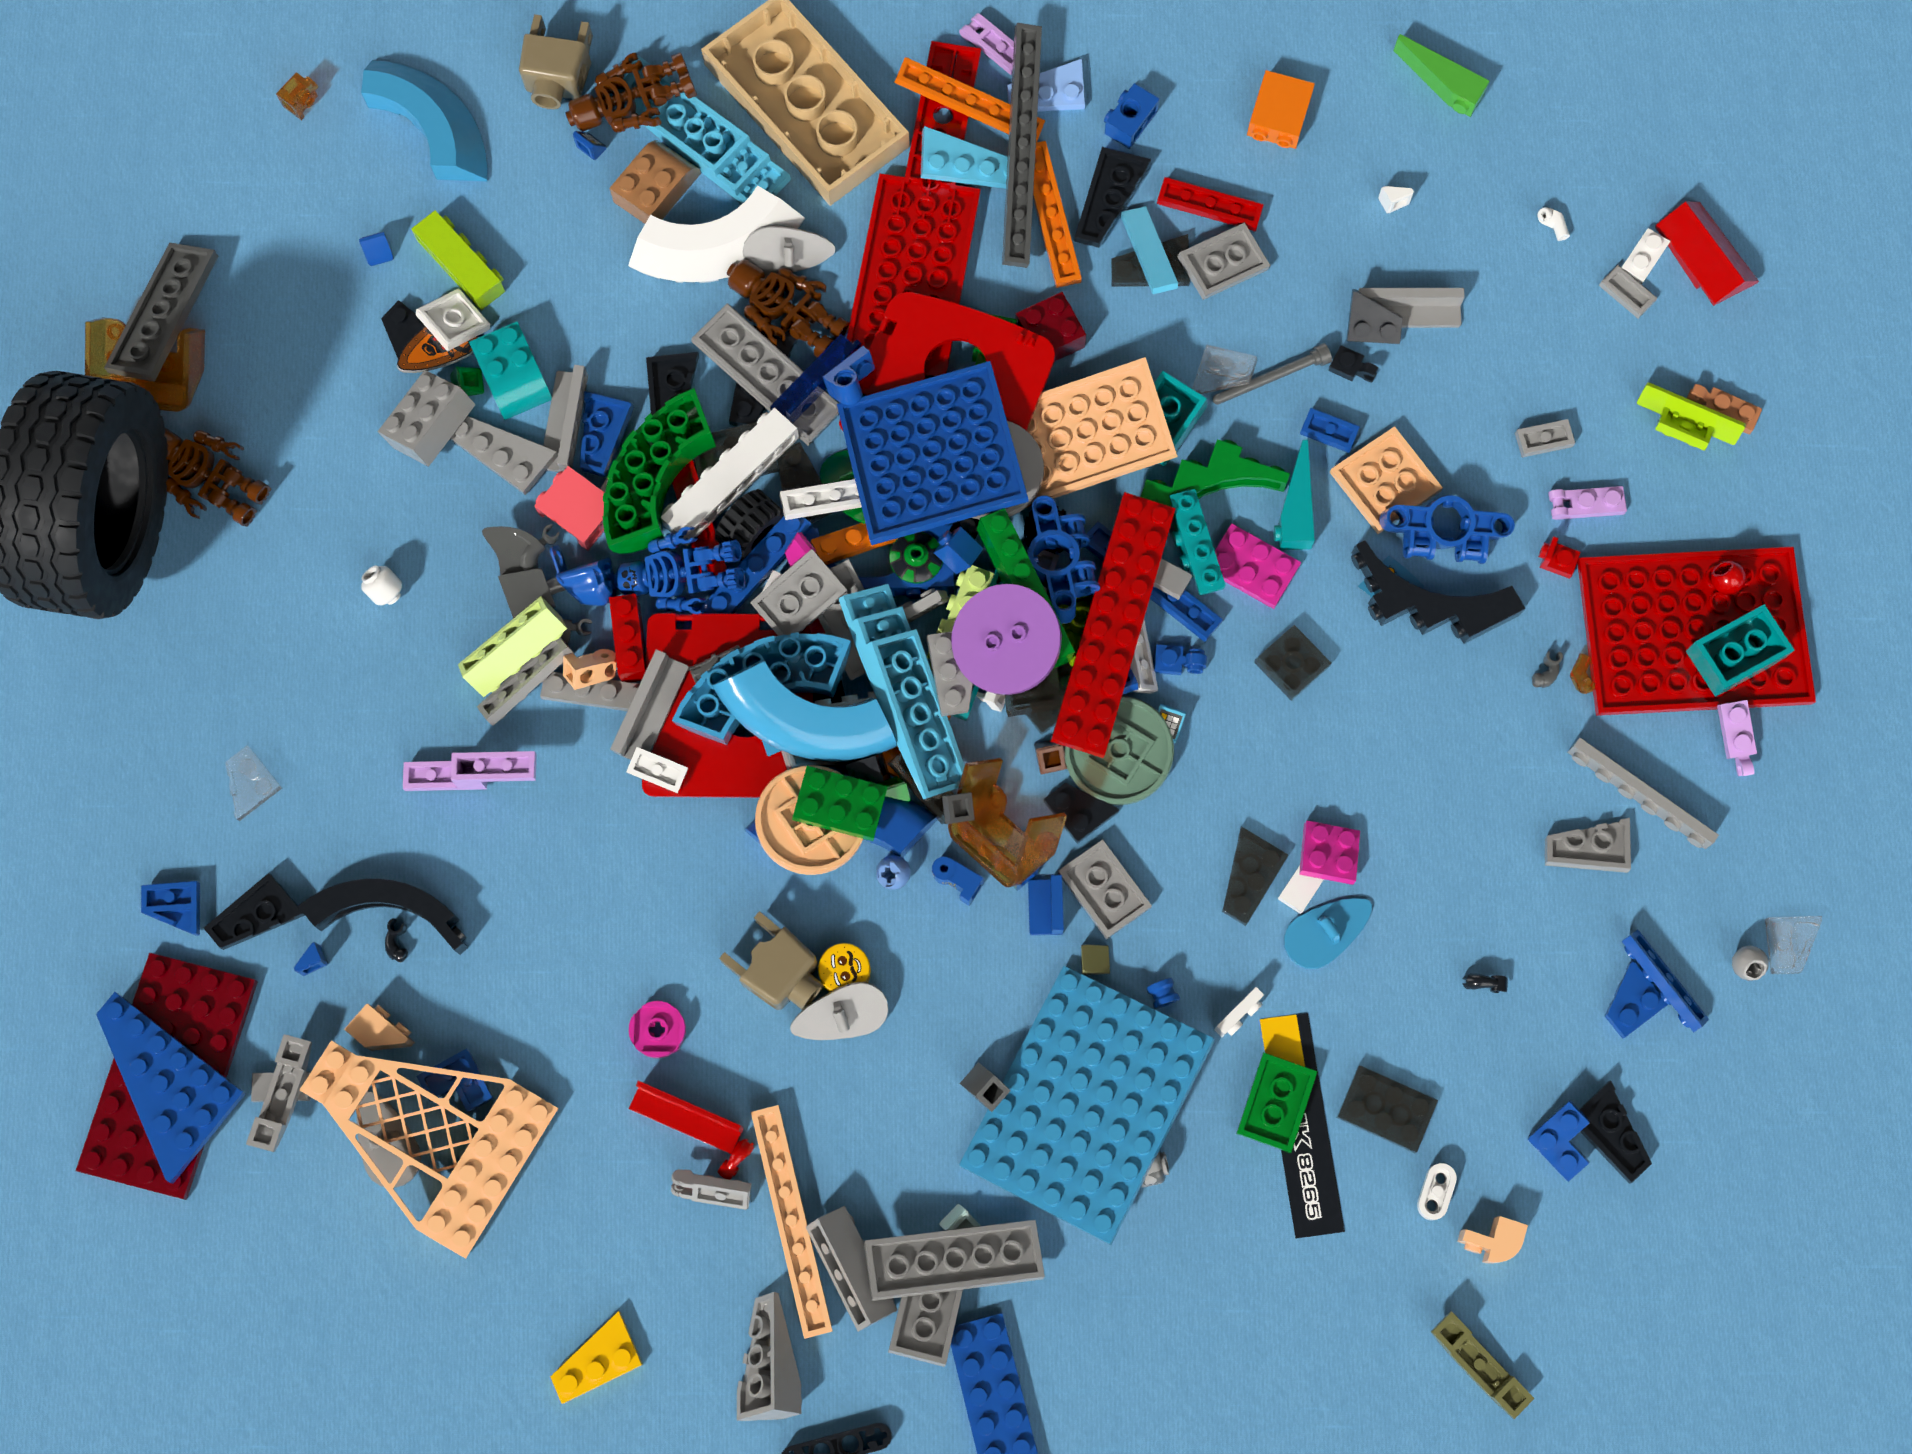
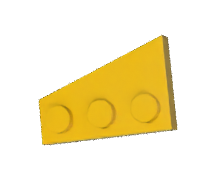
[550,1311,643,1404]

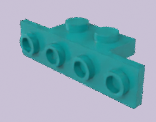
[1169,489,1226,595]

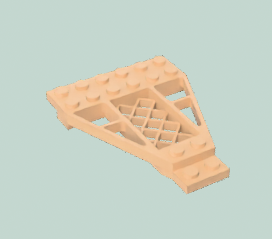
[300,1041,558,1259]

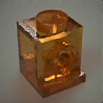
[276,72,318,121]

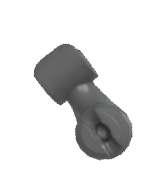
[1532,651,1563,688]

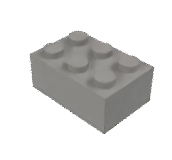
[377,370,475,467]

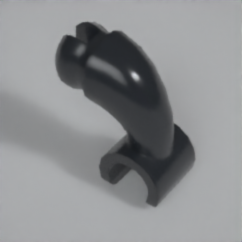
[385,918,408,963]
[1462,973,1508,993]

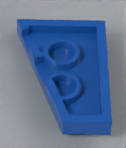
[580,391,635,478]

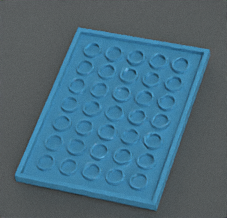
[959,966,1215,1245]

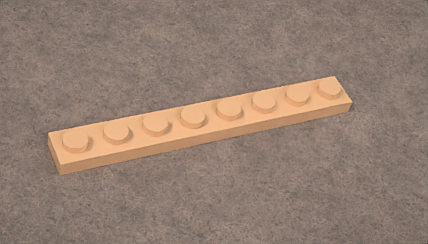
[751,1105,833,1339]

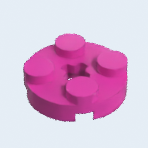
[629,1001,686,1058]

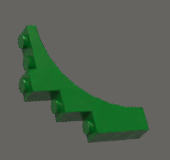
[1140,439,1290,517]

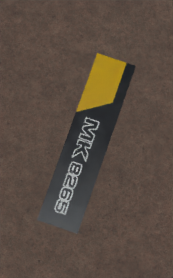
[1260,1013,1345,1239]

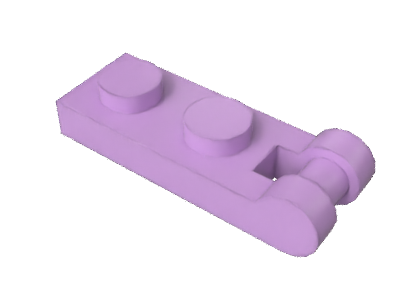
[959,13,1014,75]
[1548,486,1627,520]

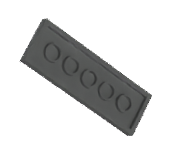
[104,242,219,382]

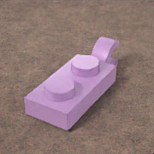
[1717,700,1757,776]

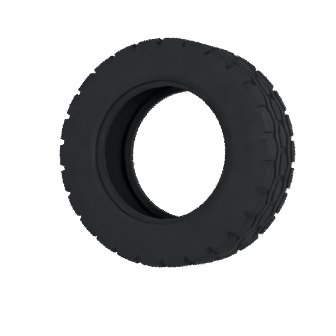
[0,371,168,619]

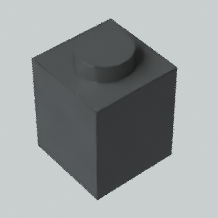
[959,1062,1011,1112]

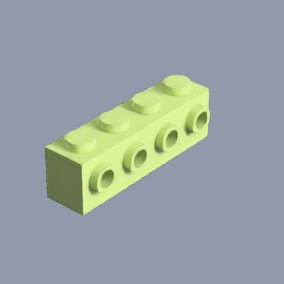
[927,565,994,670]
[458,596,567,697]

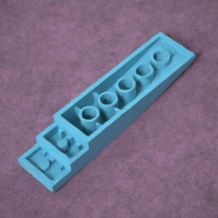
[609,55,791,204]
[838,584,971,799]

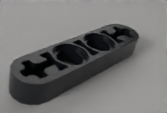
[781,1423,892,1454]

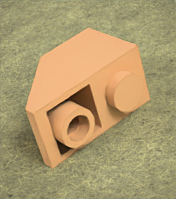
[344,1004,415,1051]

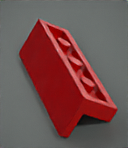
[629,1081,744,1154]

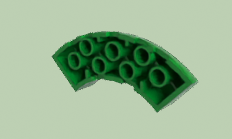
[602,388,716,554]

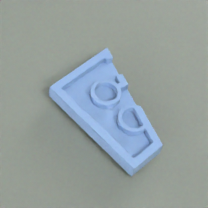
[1007,59,1085,111]

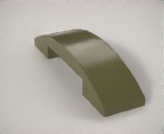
[1431,1311,1535,1419]

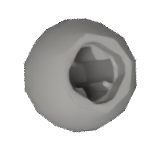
[1732,945,1769,981]

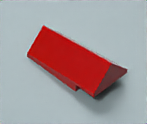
[1655,201,1759,306]

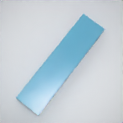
[1121,206,1178,294]

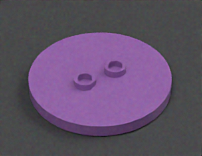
[951,584,1062,695]

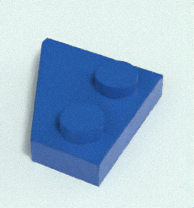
[141,881,200,936]
[1605,961,1668,1039]

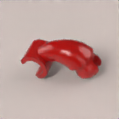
[717,1139,754,1180]

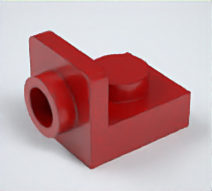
[1538,536,1581,579]

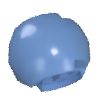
[876,855,911,890]

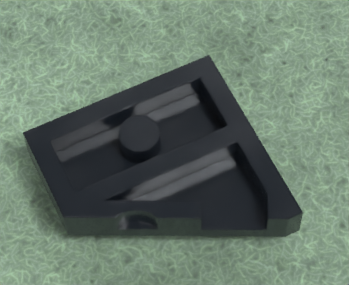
[1044,783,1119,844]

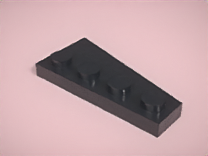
[729,325,798,428]

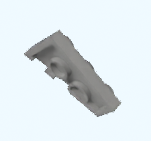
[927,631,973,717]
[1545,818,1631,873]

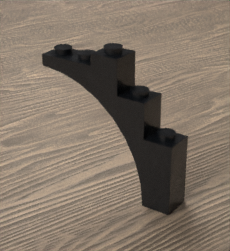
[1351,540,1526,644]

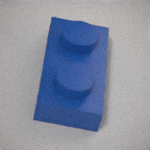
[1300,408,1360,453]

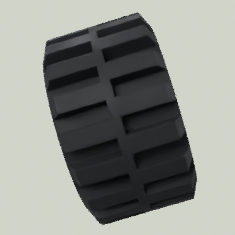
[715,489,784,561]

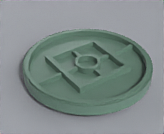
[1064,696,1174,805]

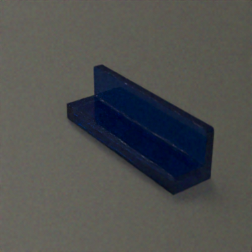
[770,334,861,424]

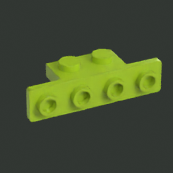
[1637,382,1746,451]

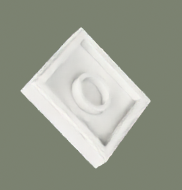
[416,288,491,351]

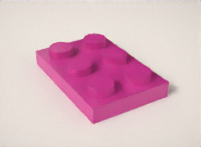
[1215,523,1301,609]

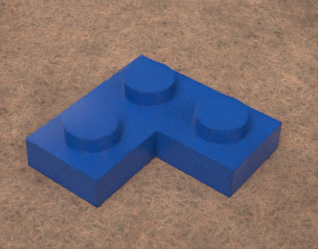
[416,1048,494,1112]
[1528,1100,1590,1182]

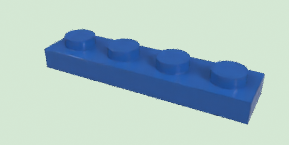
[1622,929,1709,1033]

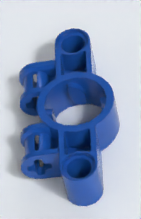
[1379,495,1515,564]
[1028,496,1100,624]

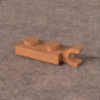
[1687,384,1762,435]

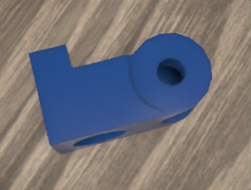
[932,857,984,906]

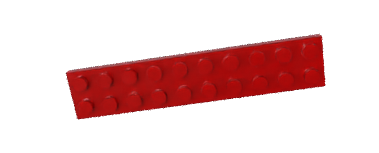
[1050,492,1176,758]

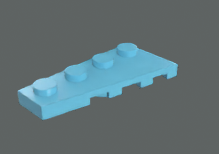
[921,126,1008,189]

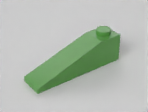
[1393,34,1490,117]

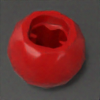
[1711,561,1747,595]

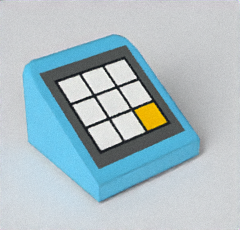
[1158,704,1186,743]

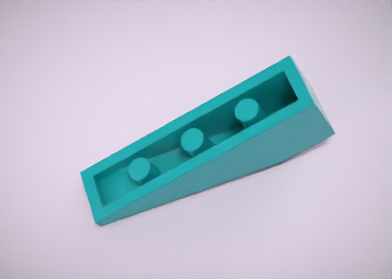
[1274,440,1315,550]

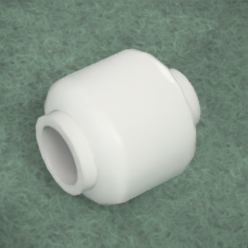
[361,566,402,605]

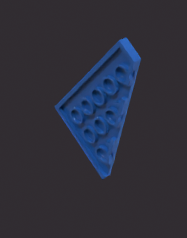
[96,992,246,1183]

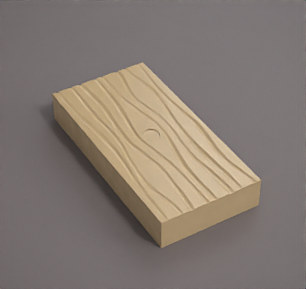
[701,0,910,206]

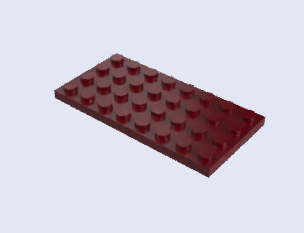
[75,953,258,1200]

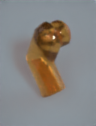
[1570,654,1595,694]

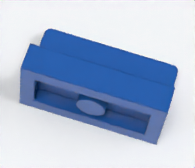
[1028,875,1064,935]

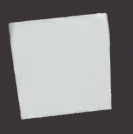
[1378,186,1414,213]

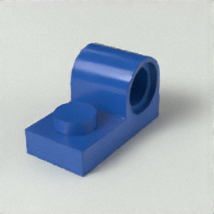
[823,346,875,405]

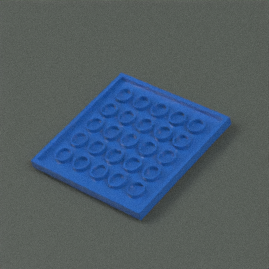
[837,361,1029,545]

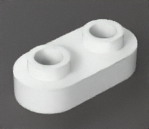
[1417,1163,1457,1220]

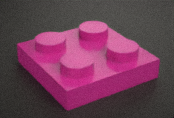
[1299,821,1360,885]

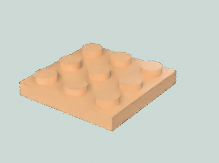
[1330,426,1443,534]

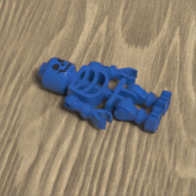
[614,526,745,614]

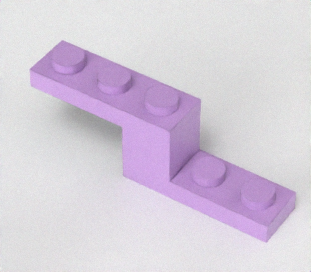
[403,751,537,791]

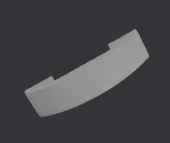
[246,1034,312,1152]

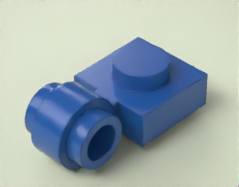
[1154,644,1207,675]

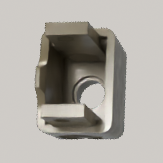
[519,14,593,110]
[719,911,824,1010]

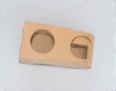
[563,649,616,690]

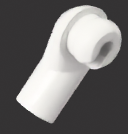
[1537,207,1570,241]

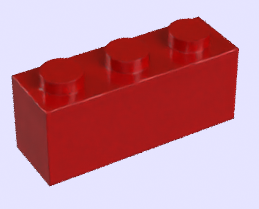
[609,594,646,683]

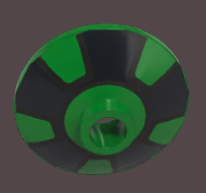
[889,532,943,584]

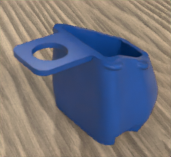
[550,545,617,606]

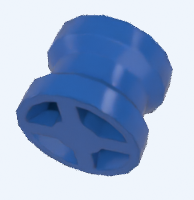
[1146,978,1180,1009]

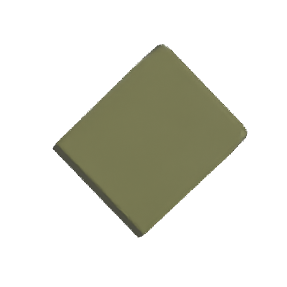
[1080,945,1110,975]

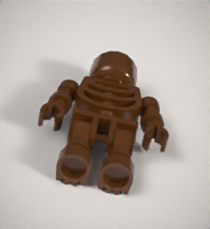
[565,52,697,132]
[727,259,850,361]
[165,428,272,527]

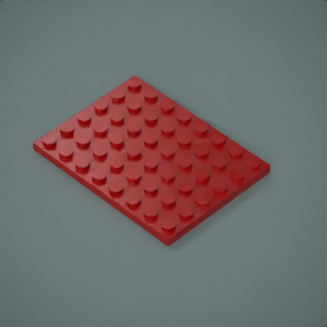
[1577,547,1816,716]

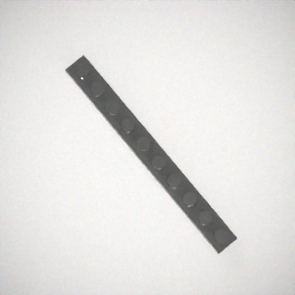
[1002,23,1042,268]

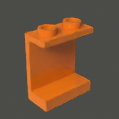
[1247,70,1315,149]

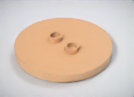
[755,765,863,875]

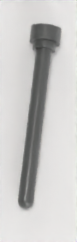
[1213,343,1332,405]

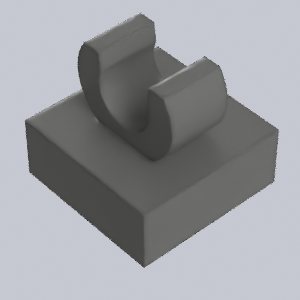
[942,793,975,824]

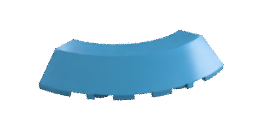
[361,60,488,181]

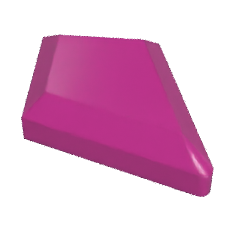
[784,532,816,567]

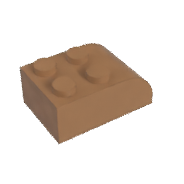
[609,140,701,224]

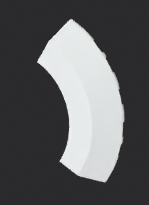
[628,186,805,283]

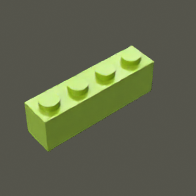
[411,210,505,311]

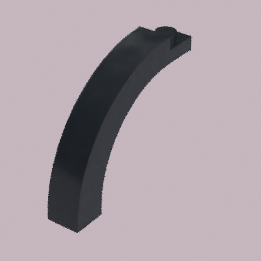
[298,879,468,955]

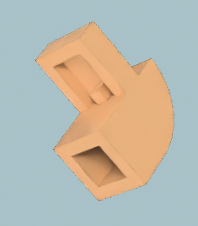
[1457,1216,1528,1263]

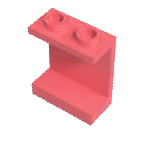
[534,466,605,551]

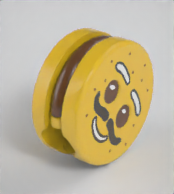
[818,943,871,992]

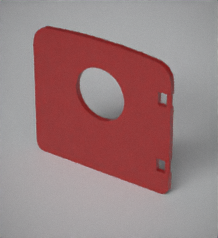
[839,292,1055,431]
[642,613,814,798]

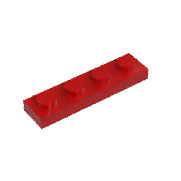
[1157,177,1264,231]

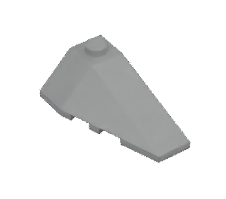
[737,1292,802,1421]

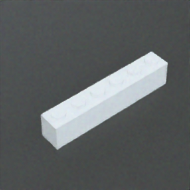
[661,408,799,547]

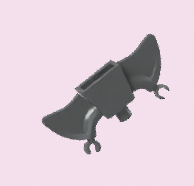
[482,524,592,645]

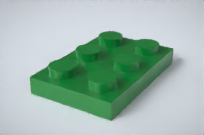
[792,766,888,841]
[1236,1052,1317,1153]

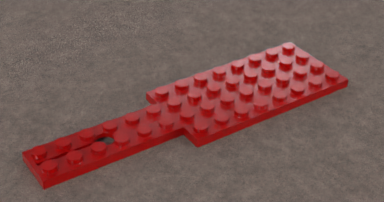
[842,41,981,379]

